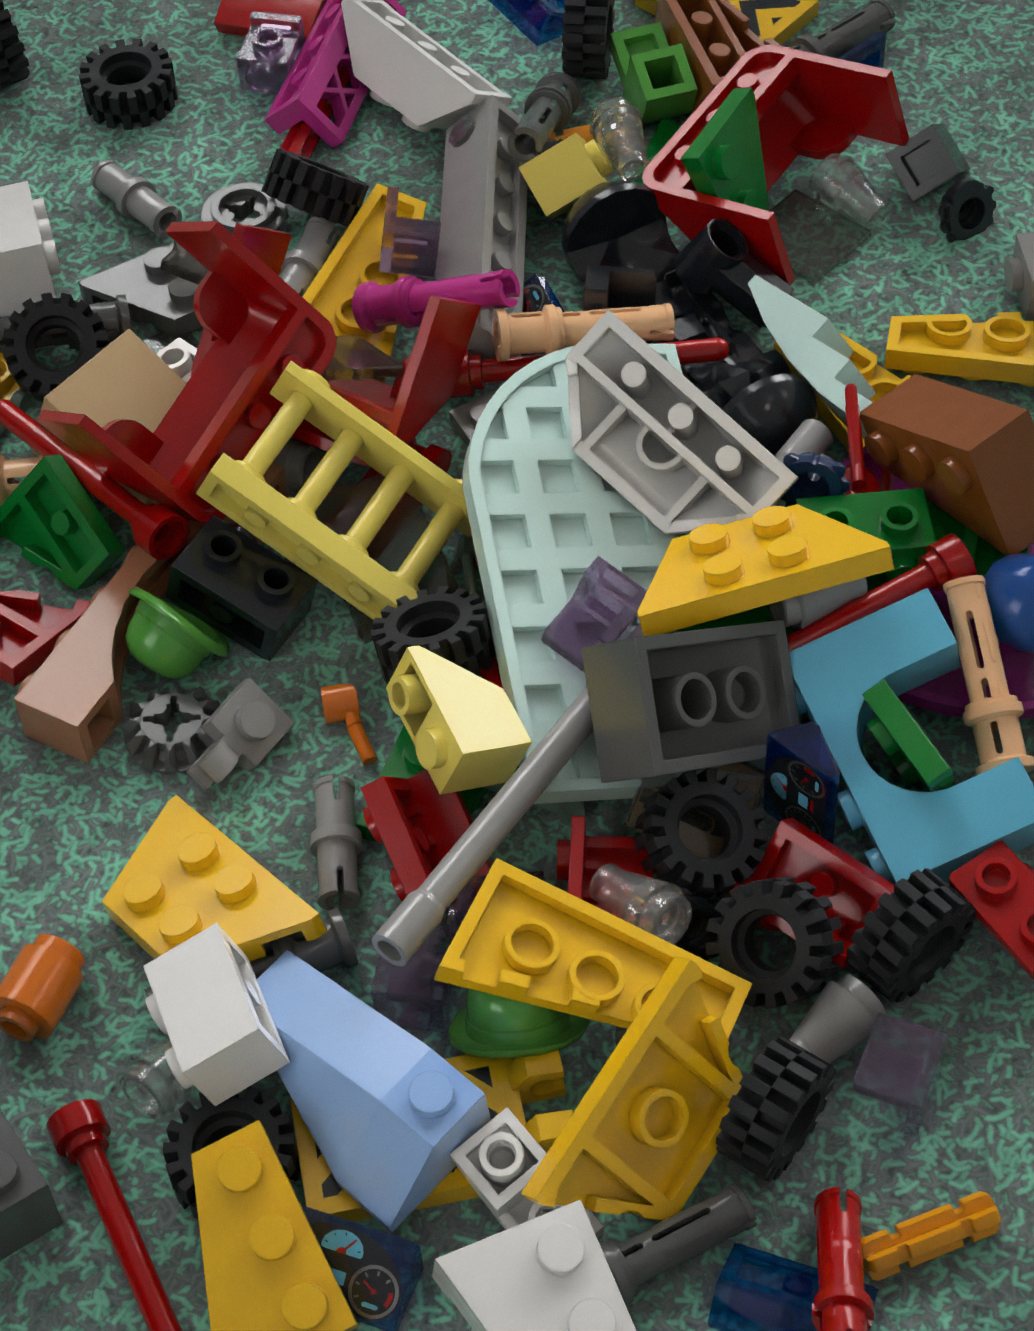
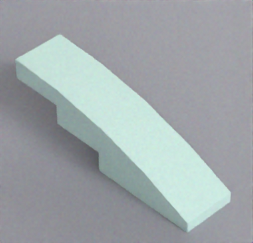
[748,275,876,439]

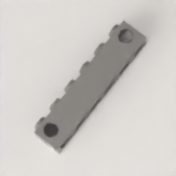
[436,95,530,359]

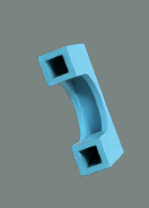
[789,588,1034,884]

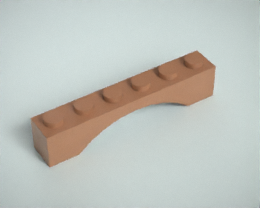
[14,463,288,763]

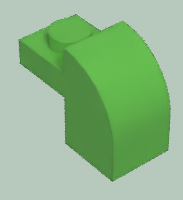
[608,22,698,125]

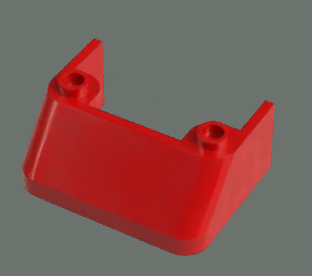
[642,45,909,285]
[36,221,336,523]
[191,222,481,466]

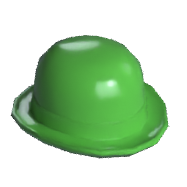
[125,587,230,679]
[447,989,590,1059]

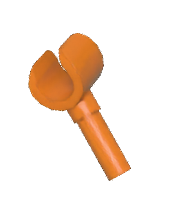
[321,683,378,766]

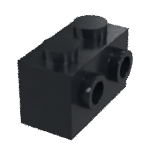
[166,515,318,661]

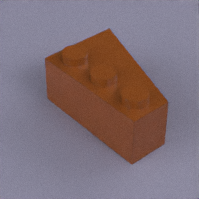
[655,0,781,114]
[860,374,1034,556]

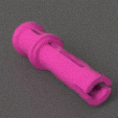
[352,269,520,334]

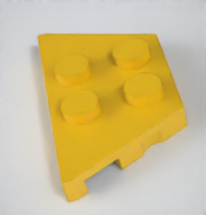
[637,504,894,636]
[102,795,327,962]
[521,956,743,1221]

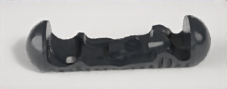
[561,180,819,456]

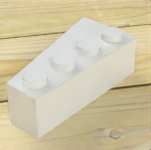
[432,1199,636,1331]

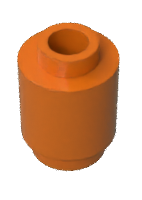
[0,934,85,1042]

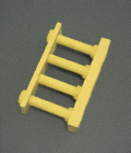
[196,361,472,620]

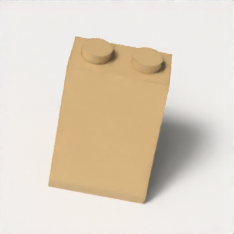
[30,329,187,505]

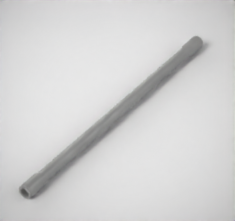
[372,419,833,967]

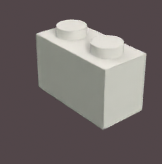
[143,923,290,1106]

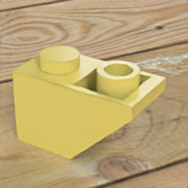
[518,133,614,219]
[386,645,532,795]

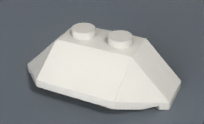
[341,0,512,133]
[566,309,798,535]

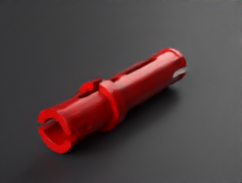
[812,1187,874,1331]

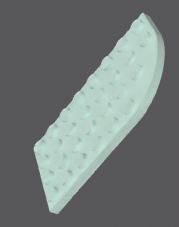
[462,344,779,804]

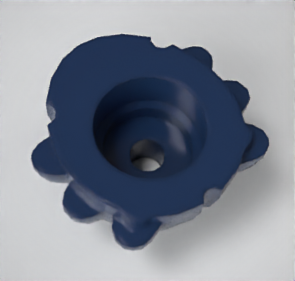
[781,452,851,507]

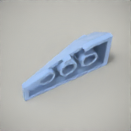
[257,950,491,1233]

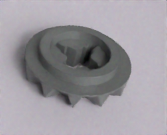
[201,182,289,234]
[122,682,220,773]

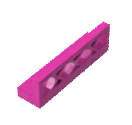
[264,0,407,149]

